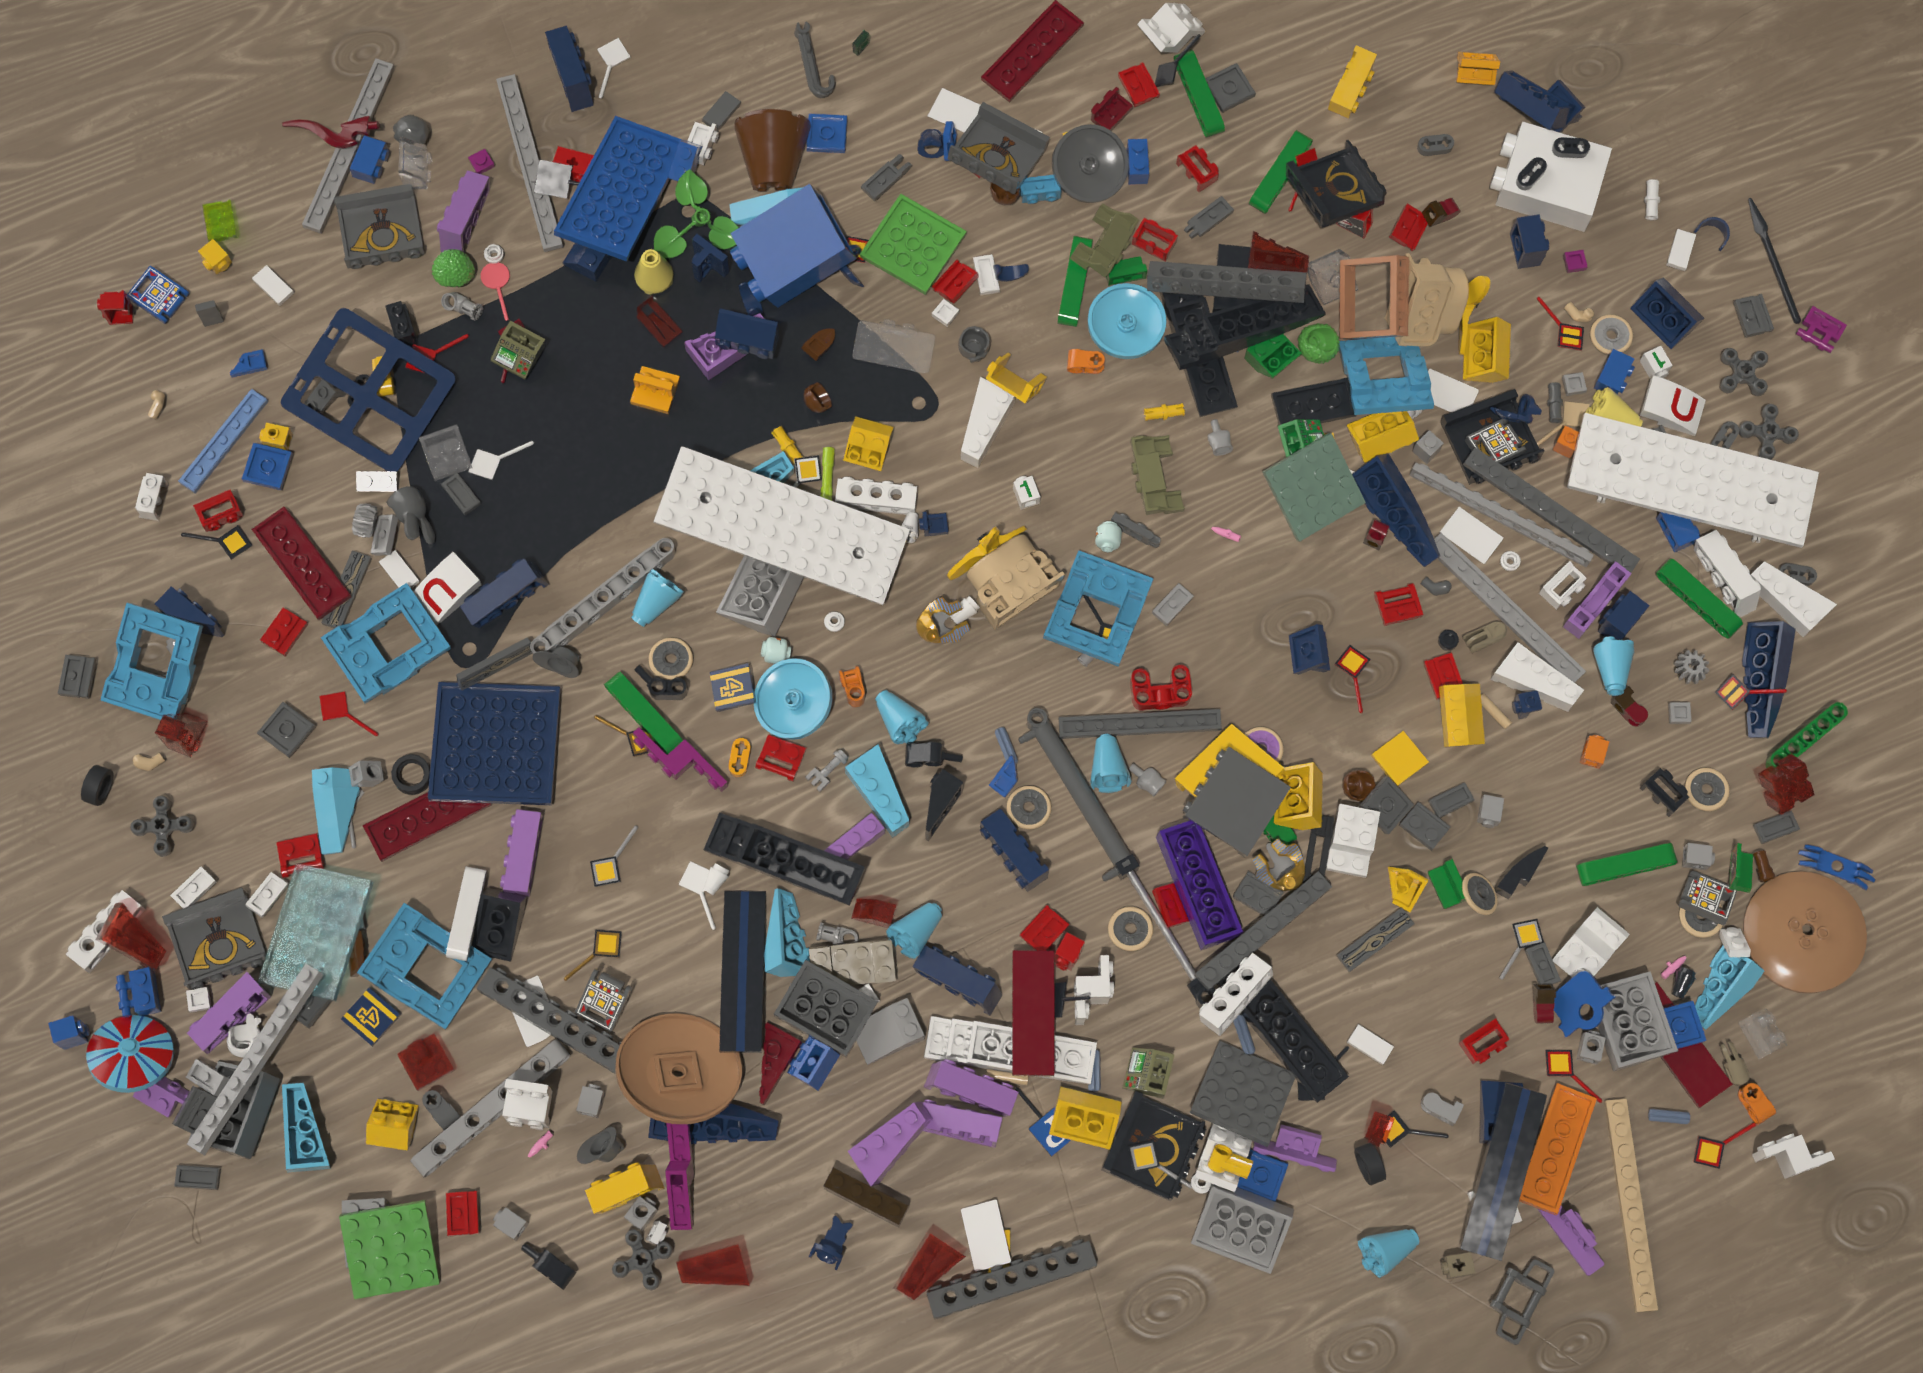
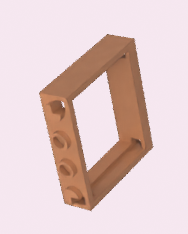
[1339,255,1409,340]

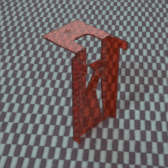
[637,295,682,347]

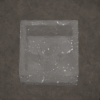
[419,425,473,481]

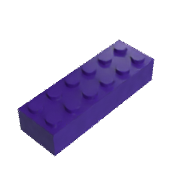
[1156,820,1243,950]

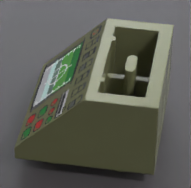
[491,321,545,380]
[1122,1048,1174,1099]

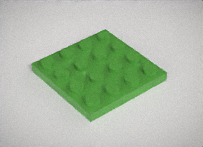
[860,194,967,295]
[339,1200,440,1299]

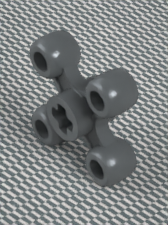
[1720,348,1768,396]
[1739,404,1799,460]
[130,795,194,857]
[612,1229,673,1291]

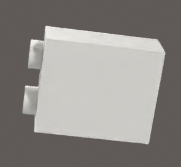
[1490,122,1612,232]

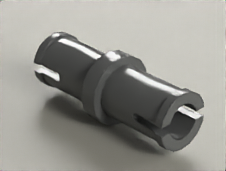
[1547,382,1563,423]

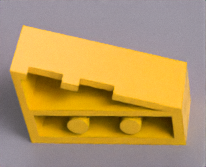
[1328,45,1377,119]
[585,1162,664,1214]

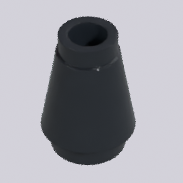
[1672,967,1696,999]

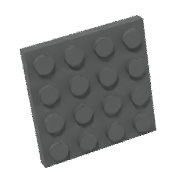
[1190,1041,1295,1147]

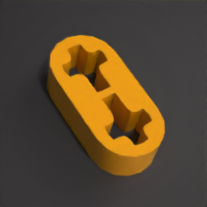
[729,738,751,777]

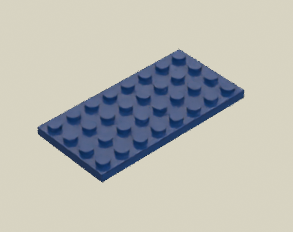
[554,116,682,261]

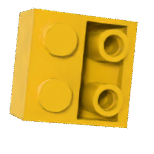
[843,416,893,471]
[366,1099,419,1151]

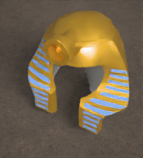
[916,598,970,643]
[1252,839,1305,891]

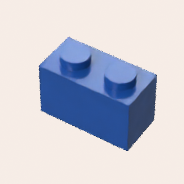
[350,136,389,184]
[1126,139,1149,185]
[668,140,703,181]
[1594,349,1635,394]
[1656,512,1700,553]
[48,1016,90,1050]

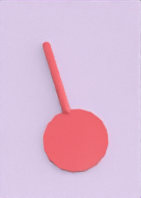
[480,263,510,321]

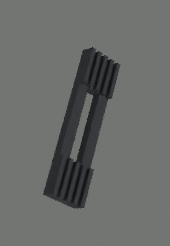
[1302,815,1335,884]

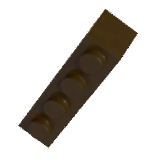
[823,1167,909,1228]

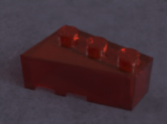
[1247,231,1309,273]
[155,713,208,758]
[95,903,166,970]
[893,1233,966,1300]
[676,1243,750,1286]

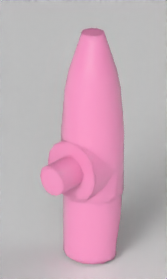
[1211,527,1241,542]
[1661,956,1687,979]
[528,1130,553,1158]

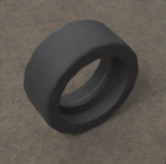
[391,754,430,795]
[81,765,114,806]
[1354,1143,1386,1185]

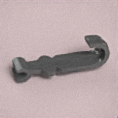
[794,21,835,98]

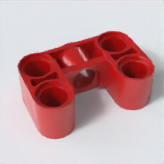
[1130,665,1192,711]

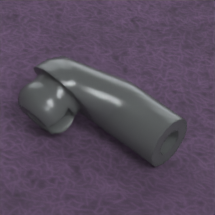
[1421,577,1452,596]

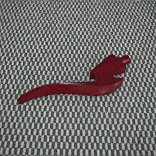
[282,116,380,148]

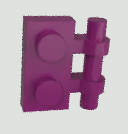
[1796,306,1847,353]

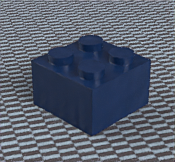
[1510,214,1549,269]
[1597,591,1650,640]

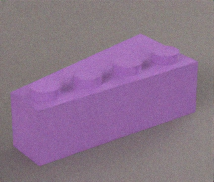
[684,314,764,380]
[848,1101,932,1186]

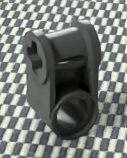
[422,1090,460,1130]

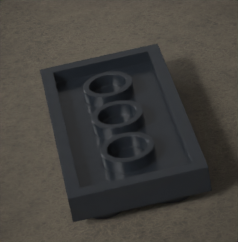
[1271,378,1357,425]

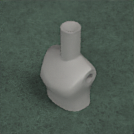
[1207,419,1233,456]
[1128,763,1166,797]

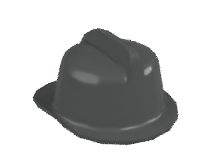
[533,647,579,678]
[577,1127,624,1164]

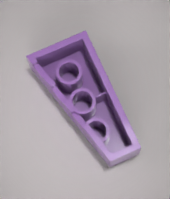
[437,170,490,254]
[187,972,271,1055]
[924,1059,1018,1117]
[919,1100,1002,1148]

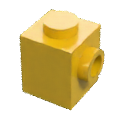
[198,239,232,274]
[259,423,293,451]

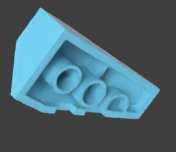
[729,188,802,225]
[312,767,360,855]
[764,888,810,977]
[1695,945,1764,1030]

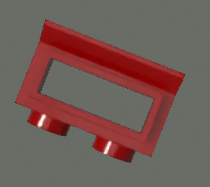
[1176,145,1219,192]
[1132,218,1178,262]
[97,290,133,325]
[193,489,243,532]
[1459,1018,1510,1064]

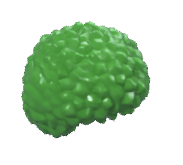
[432,249,475,287]
[1298,323,1340,364]

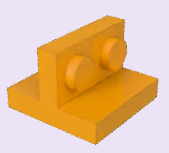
[1456,52,1500,85]
[630,366,680,414]

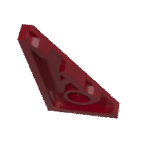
[759,1022,802,1106]

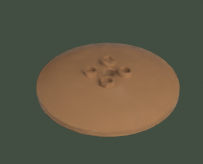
[1743,871,1867,993]
[615,1013,742,1124]

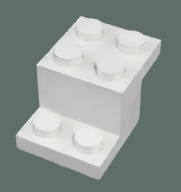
[1137,3,1206,53]
[1326,804,1380,878]
[1552,907,1630,978]
[1074,955,1114,1025]
[502,1079,553,1130]
[1195,1123,1252,1192]
[1752,1133,1834,1179]

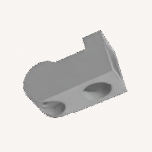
[1421,1093,1464,1126]

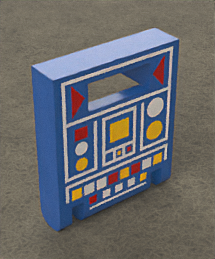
[127,265,189,324]

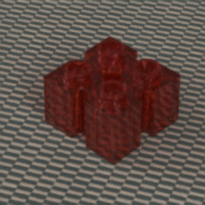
[1758,754,1815,815]

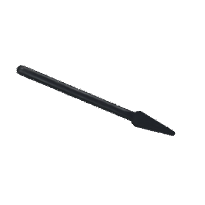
[1748,198,1801,324]

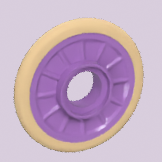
[1245,727,1283,763]

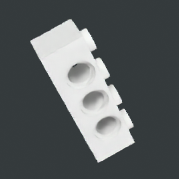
[835,477,917,515]
[66,890,146,973]
[1199,953,1273,1036]

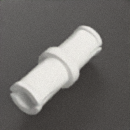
[1644,180,1660,220]

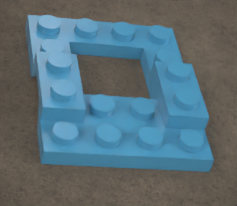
[1339,337,1434,415]
[1043,550,1154,667]
[321,583,451,704]
[100,603,203,724]
[357,903,492,1030]

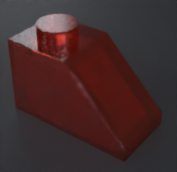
[851,899,896,928]
[1364,1111,1395,1147]

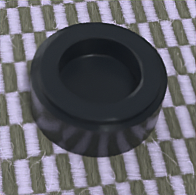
[1438,630,1459,651]

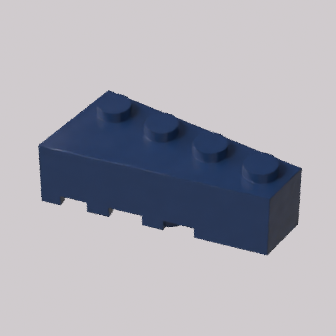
[545,25,594,112]
[1495,70,1575,130]
[460,559,550,628]
[979,808,1049,892]
[912,945,1003,1016]

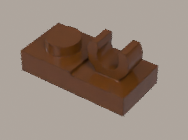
[345,931,368,977]

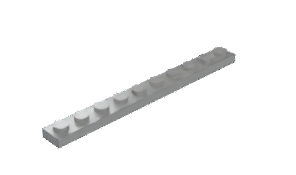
[302,58,394,233]
[496,74,563,252]
[1409,463,1594,567]
[1434,533,1586,683]
[187,964,324,1156]

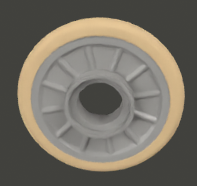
[1590,315,1633,355]

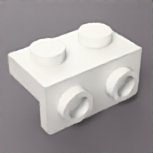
[688,122,719,165]

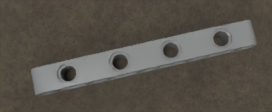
[530,538,675,654]
[410,1039,571,1178]

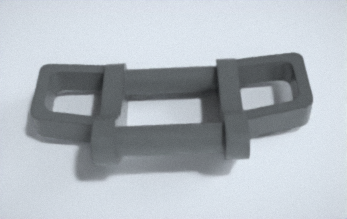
[1490,1260,1555,1345]

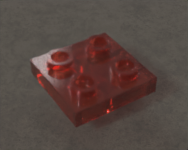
[397,1033,455,1091]

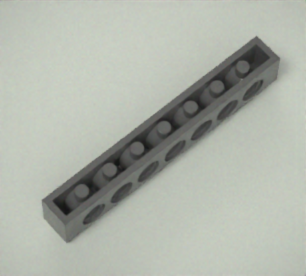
[1147,261,1307,303]
[477,967,621,1074]
[926,1239,1097,1320]

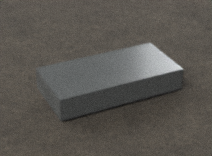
[702,91,741,132]
[195,300,224,327]
[441,473,481,516]
[1428,782,1475,818]
[1753,810,1800,844]
[174,1165,221,1190]

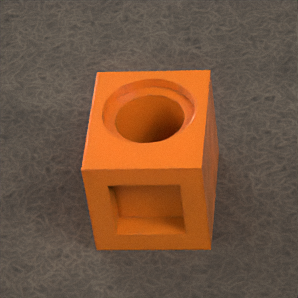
[1553,426,1579,458]
[1580,735,1609,769]

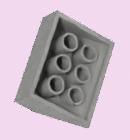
[716,556,803,637]
[1591,972,1678,1072]
[1191,1184,1294,1274]

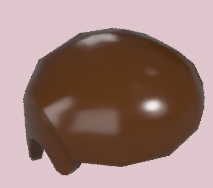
[990,182,1020,205]
[803,382,832,413]
[1342,770,1376,801]

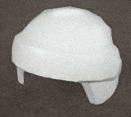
[227,1014,262,1058]

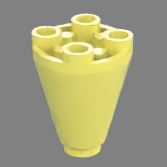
[634,249,674,295]
[1585,387,1643,427]

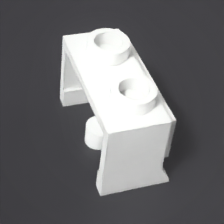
[135,473,168,521]
[1539,561,1587,610]

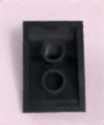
[925,769,963,842]
[472,888,527,962]

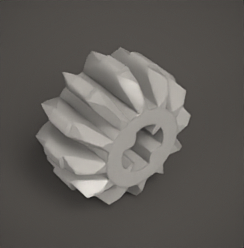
[352,503,378,538]
[1674,650,1709,684]

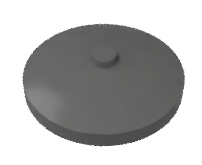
[1052,124,1129,203]

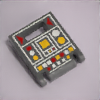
[1465,419,1527,464]
[1678,871,1737,926]
[575,968,633,1031]

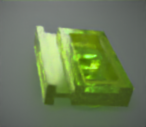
[202,200,238,242]

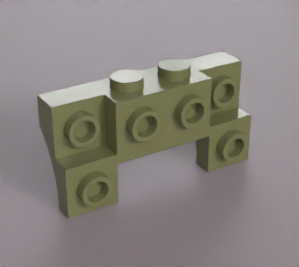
[1070,203,1139,277]
[1130,435,1185,515]

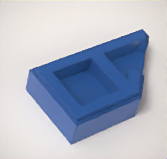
[943,121,957,161]
[230,349,268,378]
[989,755,1018,798]

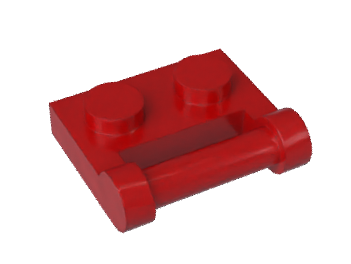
[1374,583,1424,626]
[755,735,806,782]
[276,833,324,878]

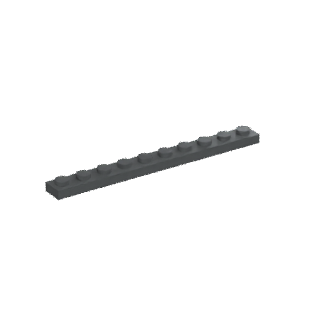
[1463,447,1640,573]

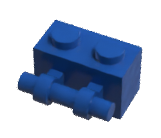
[115,967,161,1017]
[787,1036,840,1091]

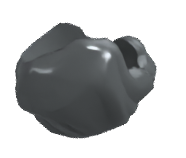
[393,115,429,152]

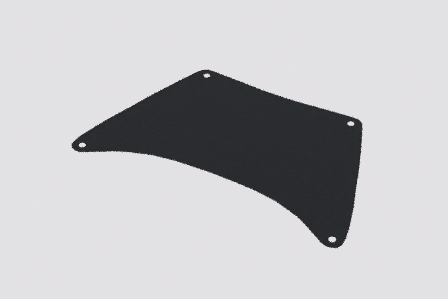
[393,199,939,668]

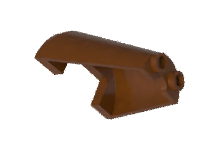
[734,109,811,192]

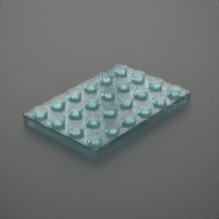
[258,863,374,1001]

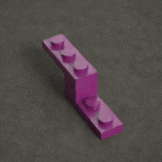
[633,727,728,792]
[665,1123,694,1230]

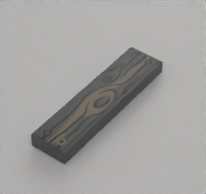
[321,550,372,629]
[456,638,532,691]
[1336,908,1415,972]

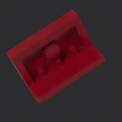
[1091,87,1133,131]

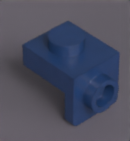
[919,512,948,537]
[1512,690,1542,719]

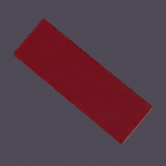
[981,0,1084,103]
[251,506,351,620]
[362,792,492,862]
[1012,950,1055,1076]
[1655,982,1733,1109]

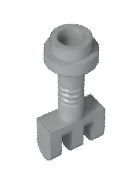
[805,749,849,792]

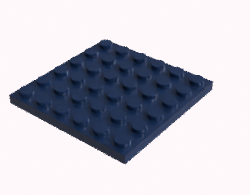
[428,682,561,806]

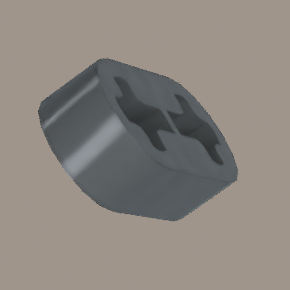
[1417,134,1454,156]
[1710,421,1739,449]
[1779,563,1817,586]

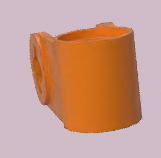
[1067,349,1105,374]
[839,666,865,707]
[1738,1083,1776,1125]

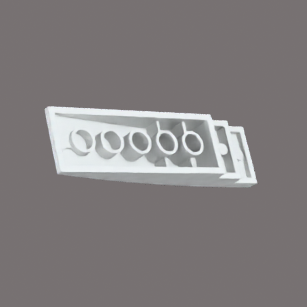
[924,1016,1097,1084]

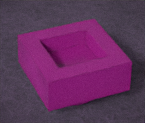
[468,149,495,174]
[1563,250,1588,273]

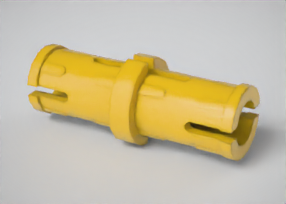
[1144,403,1185,421]
[771,426,803,465]

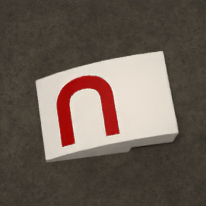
[1640,375,1706,436]
[413,552,481,626]

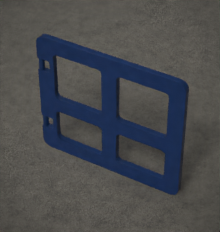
[281,308,455,471]

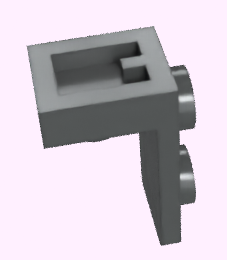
[304,379,346,414]

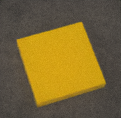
[1371,731,1429,786]

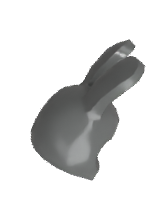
[386,486,435,544]

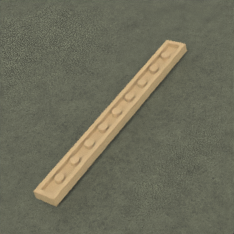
[1604,1099,1658,1313]

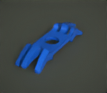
[1798,844,1876,891]

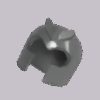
[958,326,990,363]

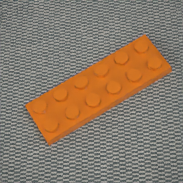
[1519,1083,1597,1216]

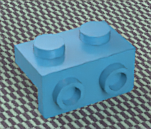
[1020,175,1061,204]

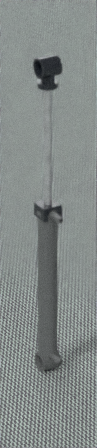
[1018,708,1216,1008]

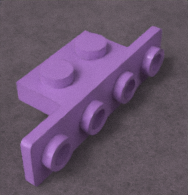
[133,1077,190,1117]
[1253,1124,1337,1172]
[1537,1206,1604,1276]

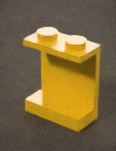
[986,353,1047,403]

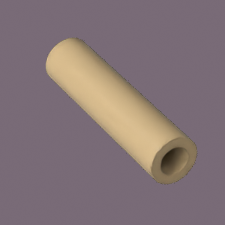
[1481,694,1512,729]
[986,1069,1028,1085]

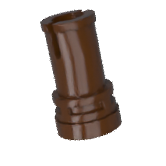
[1753,850,1776,882]

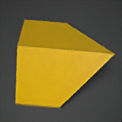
[1388,867,1428,912]

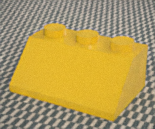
[1463,317,1511,383]
[1346,411,1419,463]
[1439,684,1485,747]
[1274,762,1323,830]
[1049,1087,1122,1150]

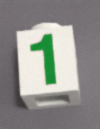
[1640,346,1673,380]
[1013,476,1040,510]

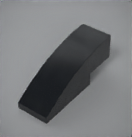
[1495,846,1548,899]

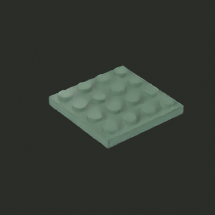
[1262,433,1366,542]

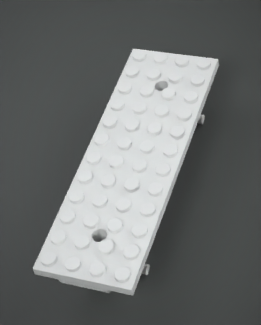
[1567,413,1819,548]
[654,446,910,606]

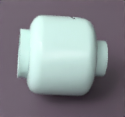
[1095,521,1122,552]
[761,637,791,664]

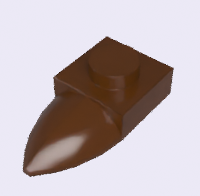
[801,328,835,361]

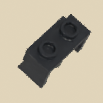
[385,301,418,346]
[1640,768,1689,817]

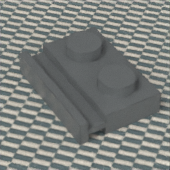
[1734,294,1774,338]
[58,655,96,699]
[1399,802,1451,851]
[1233,871,1284,916]
[172,1086,217,1134]

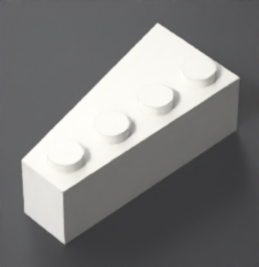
[961,377,1015,468]
[1694,530,1761,617]
[1751,561,1837,637]
[1490,643,1584,712]

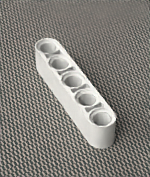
[446,866,487,961]

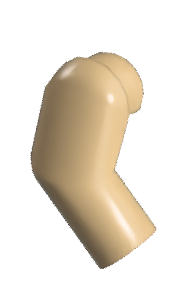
[1564,302,1594,322]
[147,390,165,419]
[133,753,165,771]

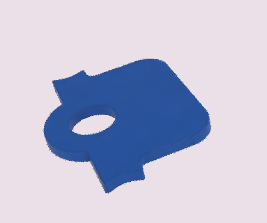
[1554,971,1616,1037]

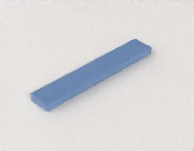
[178,389,268,494]

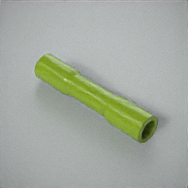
[820,447,835,501]

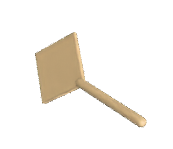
[1536,401,1590,446]

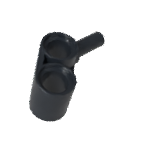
[634,665,688,700]
[905,742,963,768]
[521,1243,577,1290]

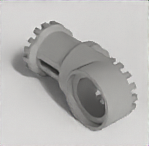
[441,292,483,321]
[816,922,858,945]

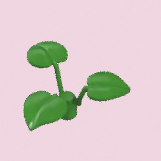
[653,169,738,258]

